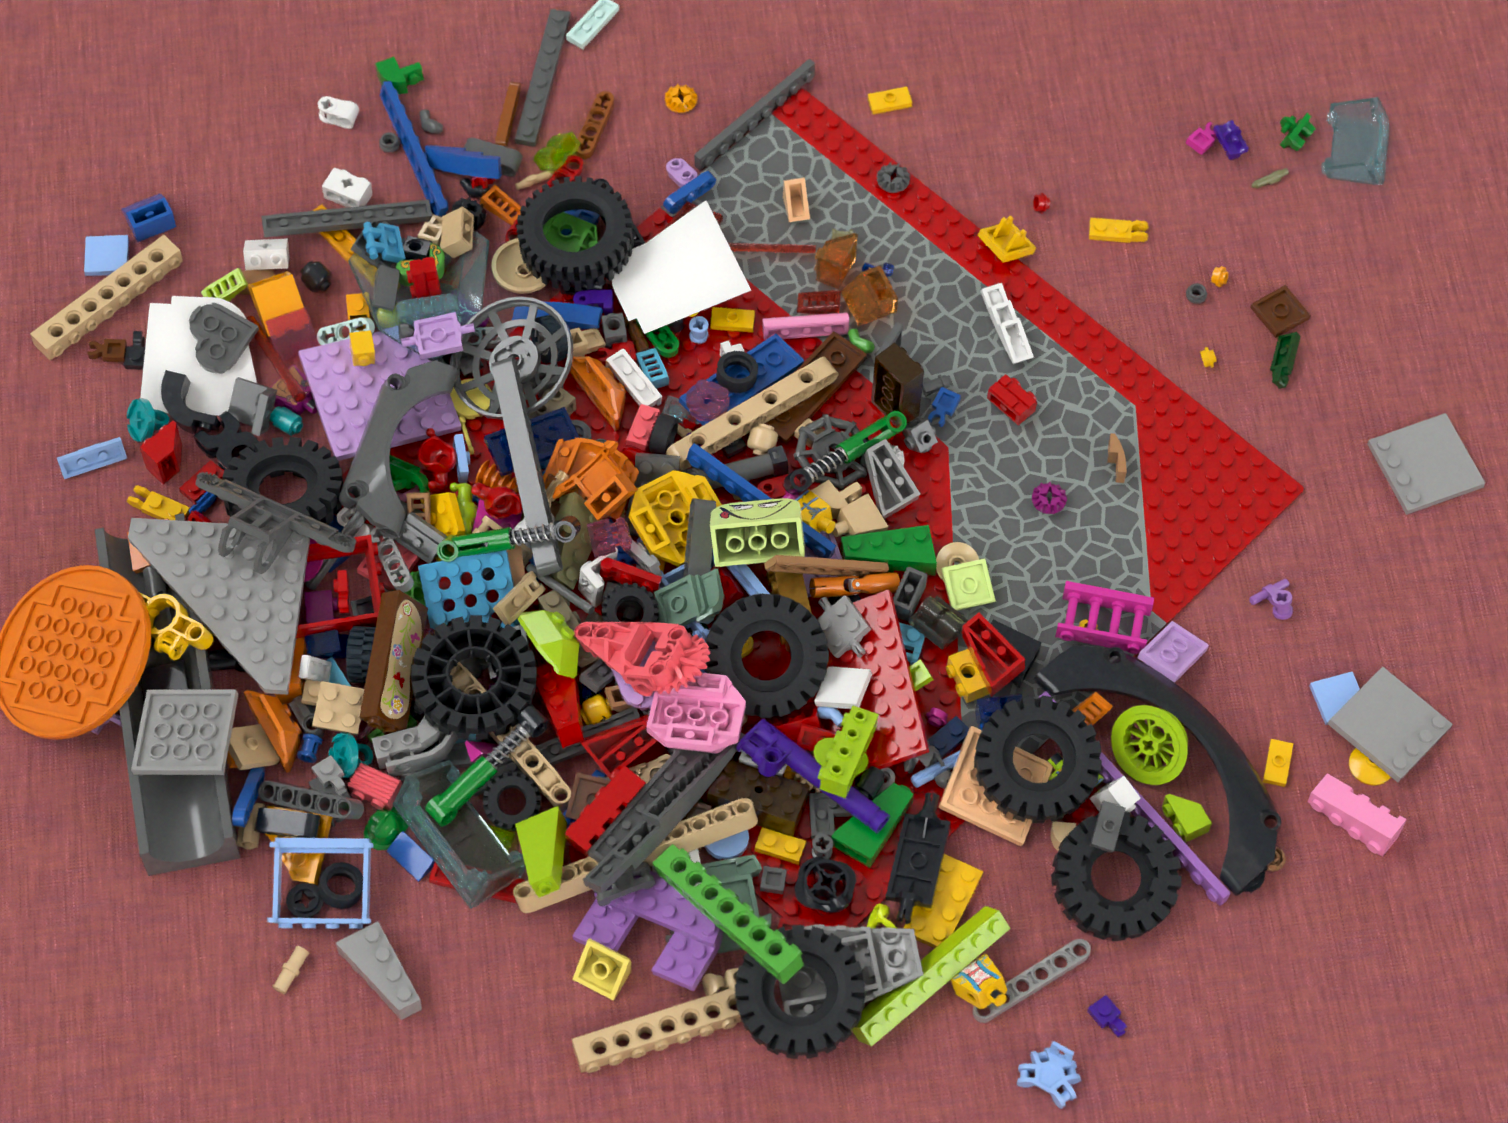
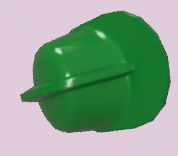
[364,802,411,850]

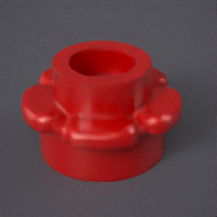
[1033,193,1050,214]

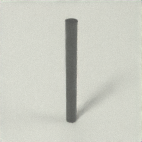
[526,563,595,615]

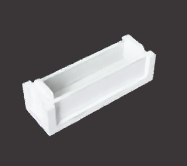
[605,348,662,407]

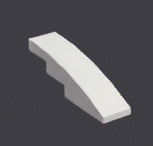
[981,283,1034,364]

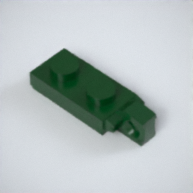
[1270,332,1301,389]

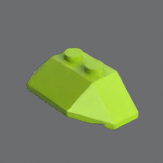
[518,610,580,678]

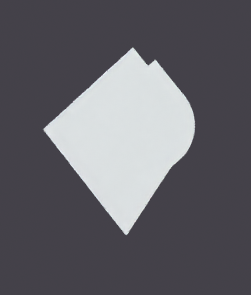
[612,201,751,334]
[141,296,257,415]

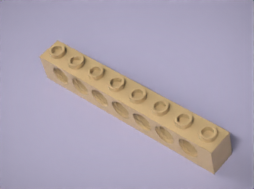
[30,235,183,360]
[572,987,742,1073]

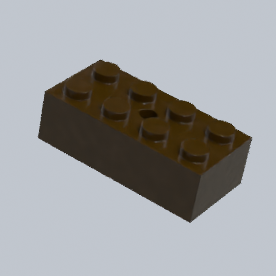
[871,342,924,426]
[706,760,810,837]

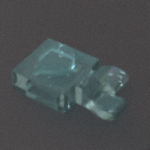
[662,395,700,424]

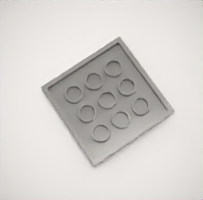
[1367,413,1486,515]
[1328,667,1453,782]
[131,690,238,775]

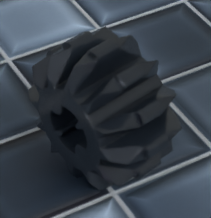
[451,197,487,232]

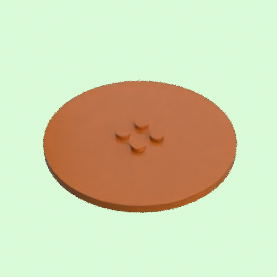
[0,565,151,740]

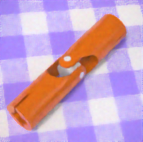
[809,572,900,598]

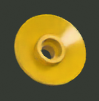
[1349,748,1391,786]

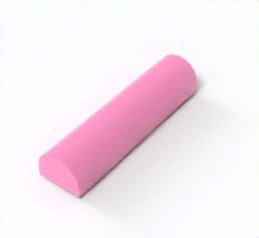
[762,313,849,340]

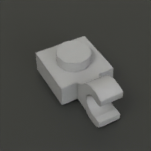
[312,755,347,795]

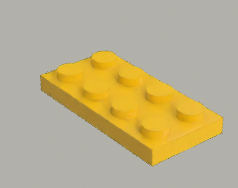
[904,854,983,948]

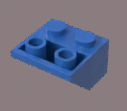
[121,194,176,243]

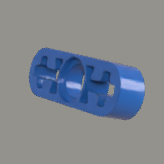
[663,171,716,214]

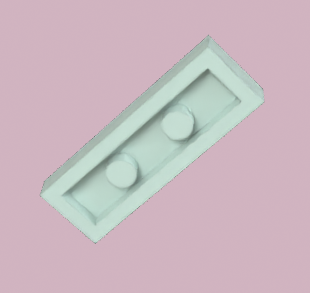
[566,0,619,50]

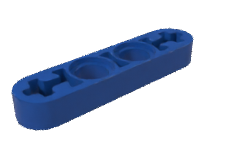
[232,767,265,827]

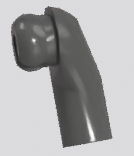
[420,110,443,134]

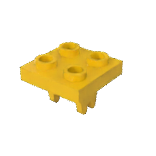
[978,215,1036,263]

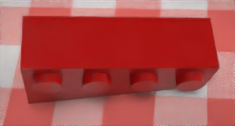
[565,765,646,857]

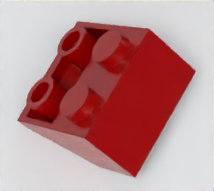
[140,420,182,485]

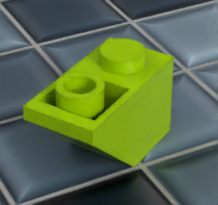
[1162,794,1212,843]

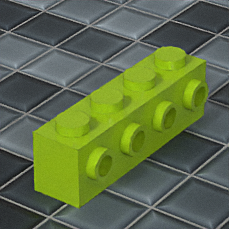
[818,706,879,798]

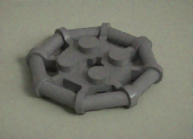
[793,414,868,490]

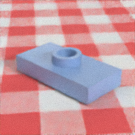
[453,434,470,483]

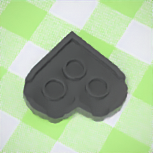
[189,303,259,374]

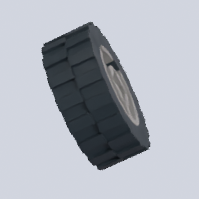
[531,314,568,364]

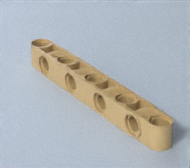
[666,357,839,471]
[450,662,571,811]

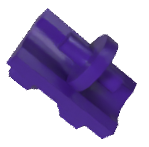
[1213,120,1249,160]

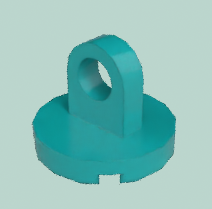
[127,398,169,442]
[328,733,373,779]

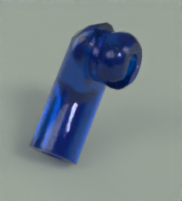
[862,262,894,277]

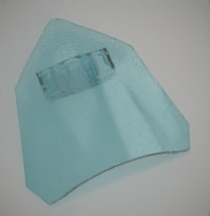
[348,230,489,361]

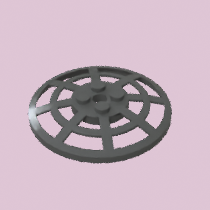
[450,297,574,420]

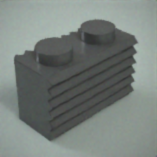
[893,567,927,622]

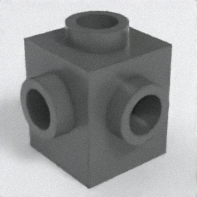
[902,417,938,453]

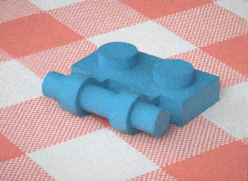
[362,222,405,263]

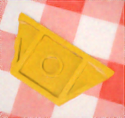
[420,493,466,562]

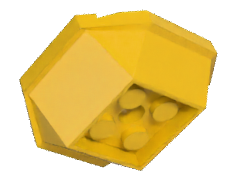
[628,470,722,567]

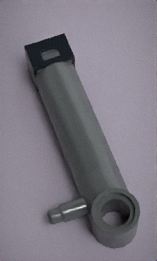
[682,445,789,489]

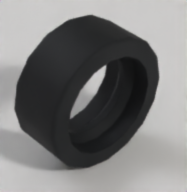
[716,351,758,393]
[649,413,679,455]
[318,862,363,909]

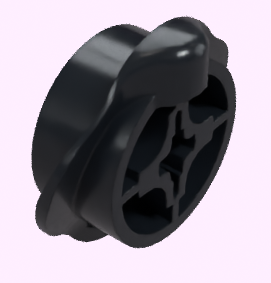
[794,857,856,913]

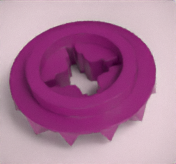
[1032,481,1067,514]

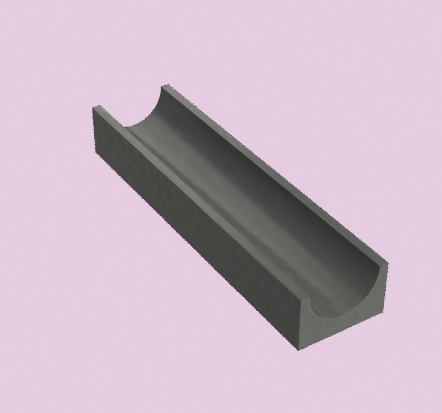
[95,513,240,876]

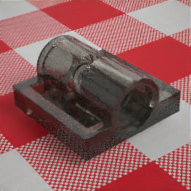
[908,596,969,650]

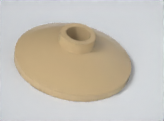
[936,542,979,581]

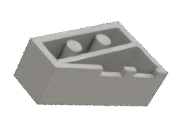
[864,439,920,519]

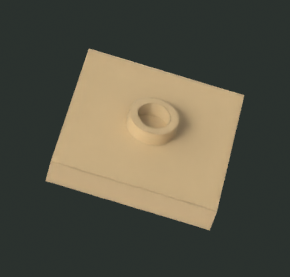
[228,724,280,770]

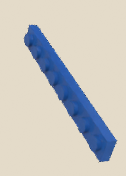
[379,81,449,217]
[687,443,836,559]

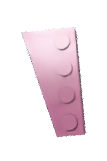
[1308,774,1407,857]

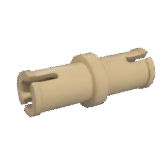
[272,946,309,994]

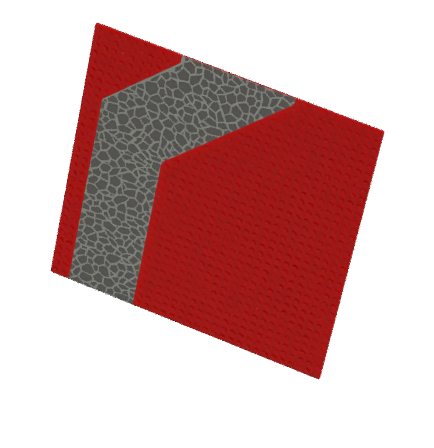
[340,89,1304,928]

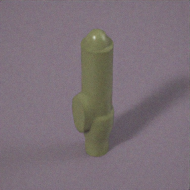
[1252,168,1289,189]

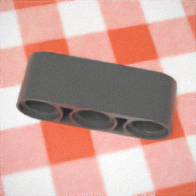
[464,138,523,177]

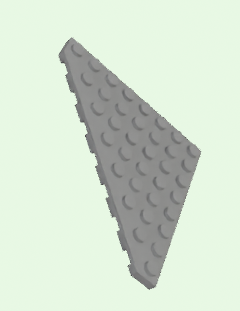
[128,518,310,695]

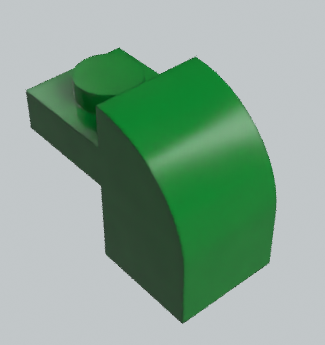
[375,57,424,94]

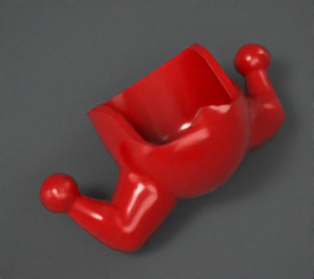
[418,428,457,491]
[471,483,522,519]

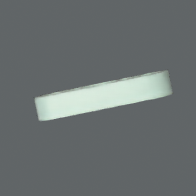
[317,318,375,345]

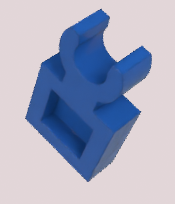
[928,387,961,427]

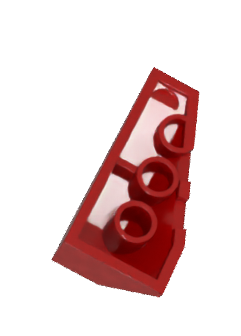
[741,702,824,743]

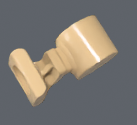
[702,968,738,996]

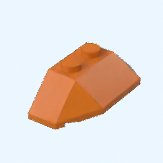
[569,357,626,431]
[244,690,302,773]

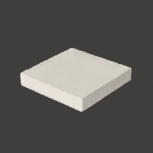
[814,667,872,709]

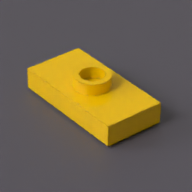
[867,86,912,115]
[711,307,755,332]
[1263,739,1293,787]

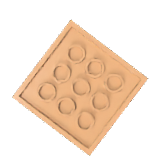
[938,726,1053,846]

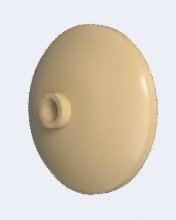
[492,238,546,294]

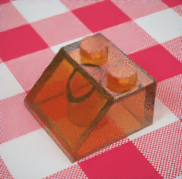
[814,233,858,290]

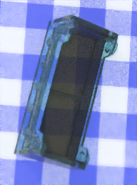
[393,760,526,909]

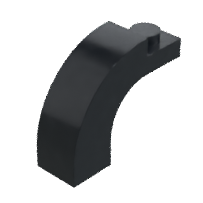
[161,370,221,434]

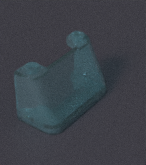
[1322,97,1389,185]

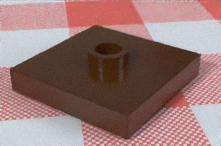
[1250,285,1311,338]

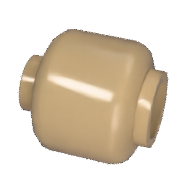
[747,423,778,456]

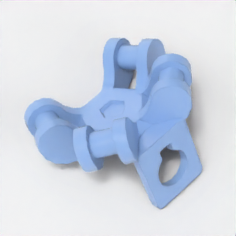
[1017,1041,1081,1109]

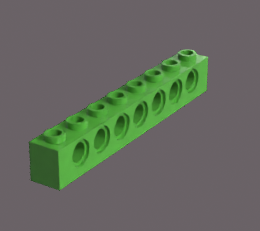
[652,844,804,985]

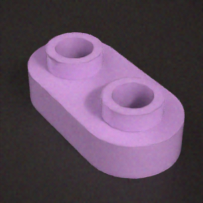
[666,158,698,188]

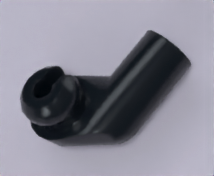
[460,178,490,198]

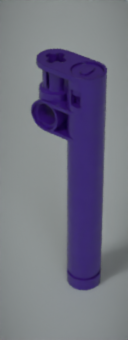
[736,719,890,834]

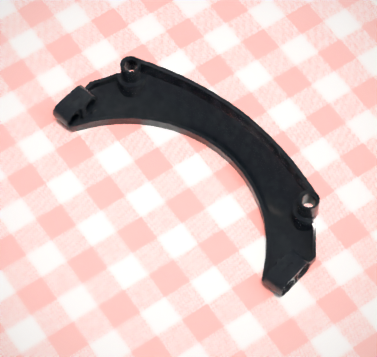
[1033,645,1281,896]

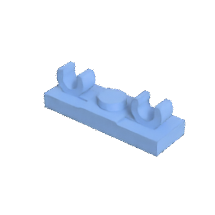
[57,437,127,479]

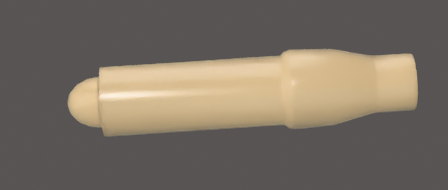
[515,170,554,190]

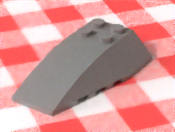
[778,925,923,1017]

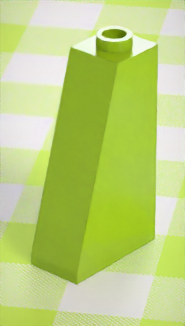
[515,806,567,898]

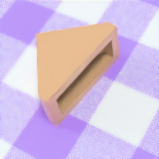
[783,178,810,222]

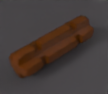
[624,316,649,352]

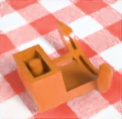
[553,440,638,520]

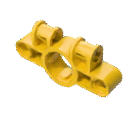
[139,592,213,660]

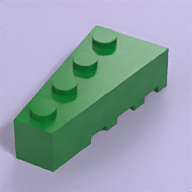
[840,525,937,576]

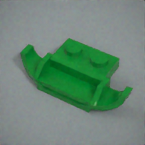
[351,454,430,492]

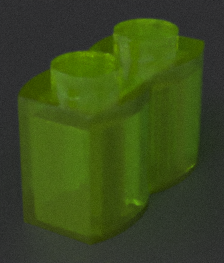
[533,132,580,171]

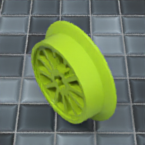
[1111,705,1188,785]

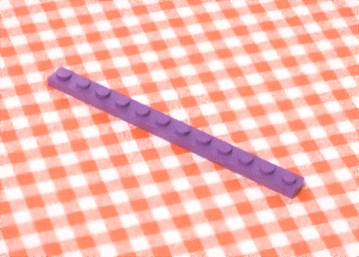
[1038,691,1230,906]

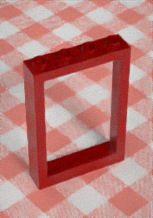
[296,535,385,639]

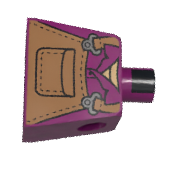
[270,364,318,416]

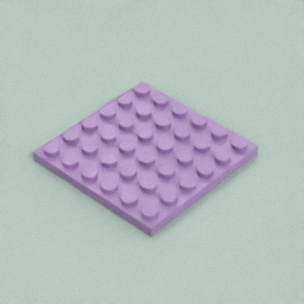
[298,323,461,461]

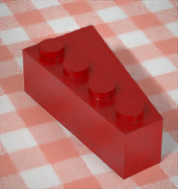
[536,663,584,748]

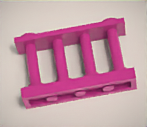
[1055,581,1154,654]

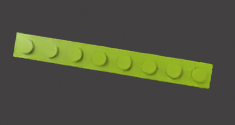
[852,906,1010,1046]

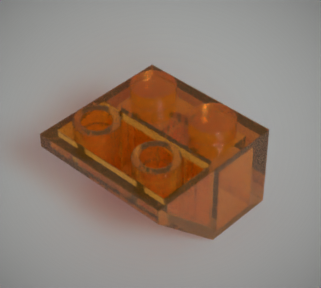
[841,265,898,326]

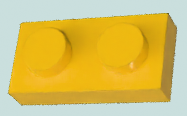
[755,827,806,865]

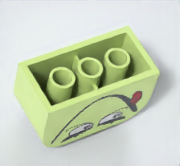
[710,498,805,567]

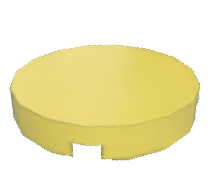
[450,379,492,419]

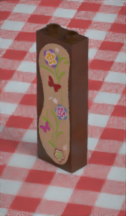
[359,590,428,735]

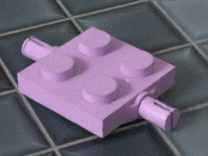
[401,312,475,360]

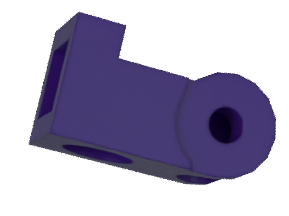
[573,290,613,316]

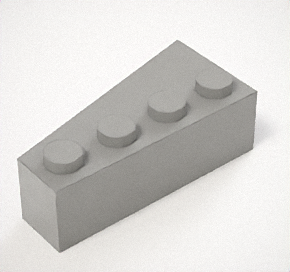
[336,922,422,1020]

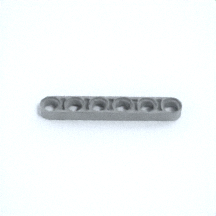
[973,939,1091,1023]

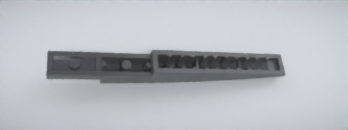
[583,732,746,894]

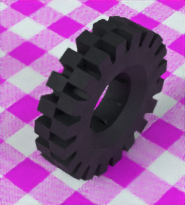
[411,615,537,740]

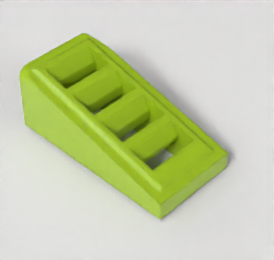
[201,268,248,302]

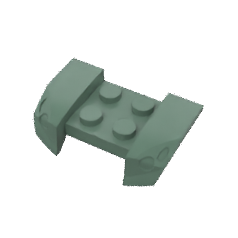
[654,569,724,626]
[702,855,772,954]

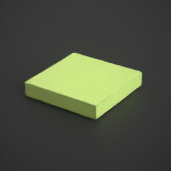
[941,559,996,612]

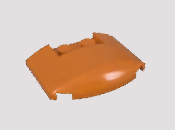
[543,438,639,521]

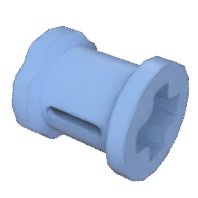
[689,316,708,344]

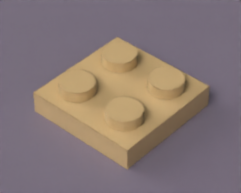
[312,681,364,735]

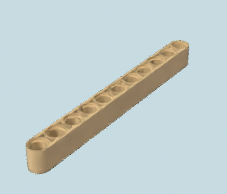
[513,798,758,913]

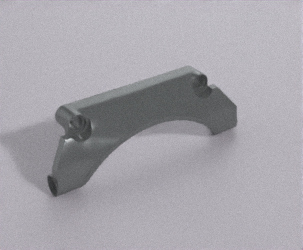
[339,360,459,539]

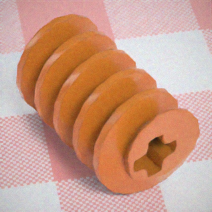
[476,460,519,493]

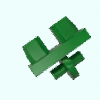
[1279,112,1316,152]

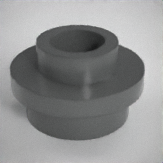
[379,132,400,153]
[1186,283,1207,304]

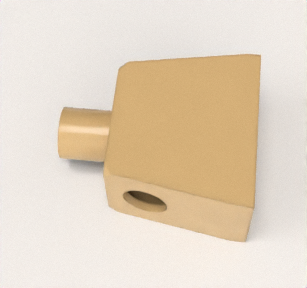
[832,494,888,537]

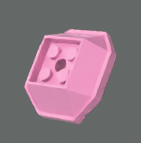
[647,673,746,754]

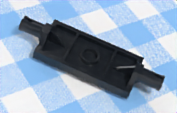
[886,793,951,924]

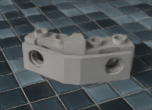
[372,716,458,777]

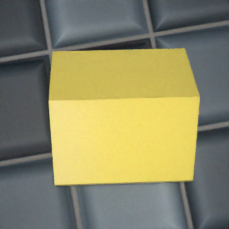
[573,938,631,1000]

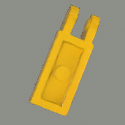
[1089,218,1148,243]
[127,485,190,520]

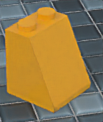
[247,271,309,338]

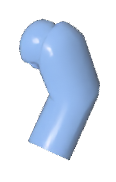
[818,706,844,727]

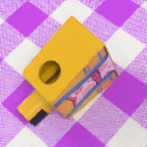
[951,954,1007,1009]

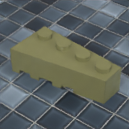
[549,492,606,591]

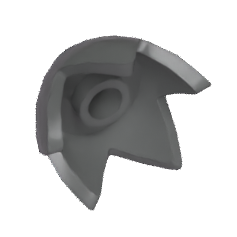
[903,741,945,774]

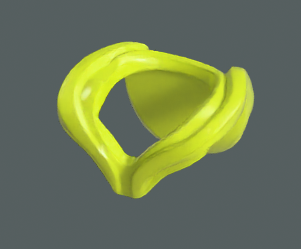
[867,904,896,928]

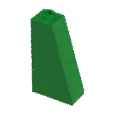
[831,783,914,868]

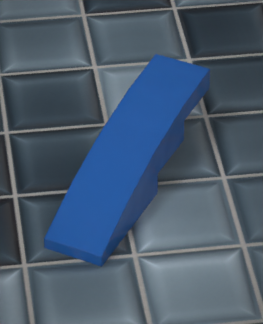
[425,145,502,179]
[512,302,603,330]

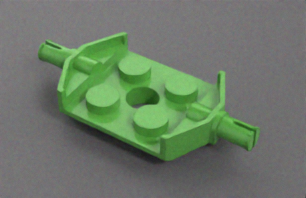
[543,212,599,252]

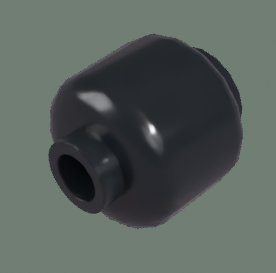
[300,261,332,292]

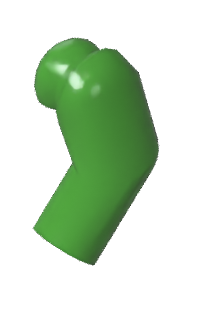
[848,329,875,353]

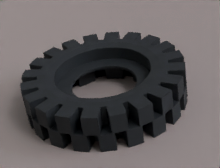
[222,437,343,525]
[705,593,829,718]
[974,695,1102,823]
[1051,812,1182,941]
[735,925,865,1059]

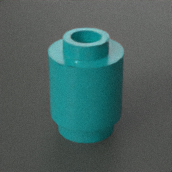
[270,406,303,436]

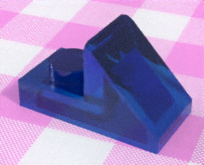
[305,630,349,659]

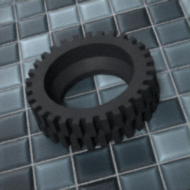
[517,176,634,291]

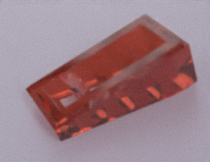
[797,290,841,315]

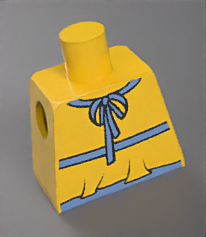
[795,489,835,534]

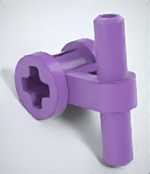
[1249,579,1293,620]

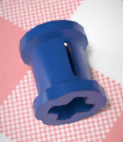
[297,734,323,763]

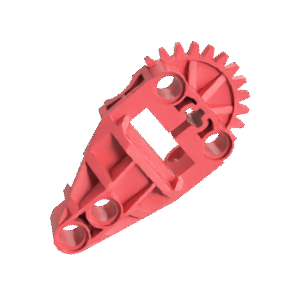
[574,622,711,697]

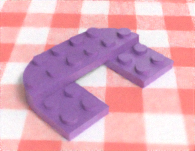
[572,871,723,991]

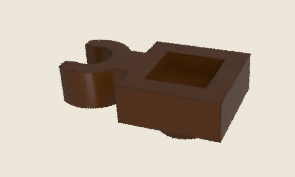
[87,339,127,362]

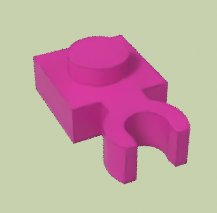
[1186,122,1217,155]

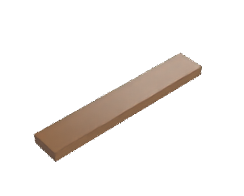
[764,555,889,578]

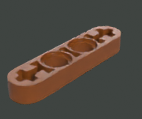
[495,81,521,147]
[574,91,614,160]

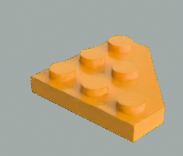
[266,806,333,885]

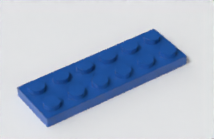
[679,333,805,426]

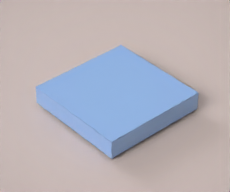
[84,235,129,276]
[1309,672,1360,725]

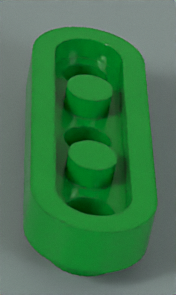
[635,318,679,358]

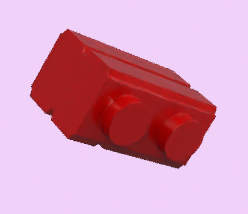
[406,257,443,306]
[987,374,1037,425]

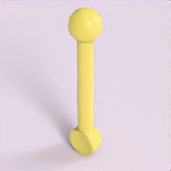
[458,416,474,455]

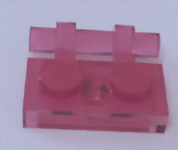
[587,517,632,557]

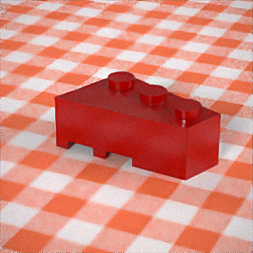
[962,612,1025,697]
[580,715,657,778]

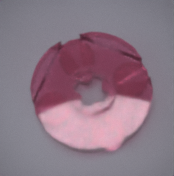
[686,379,730,422]

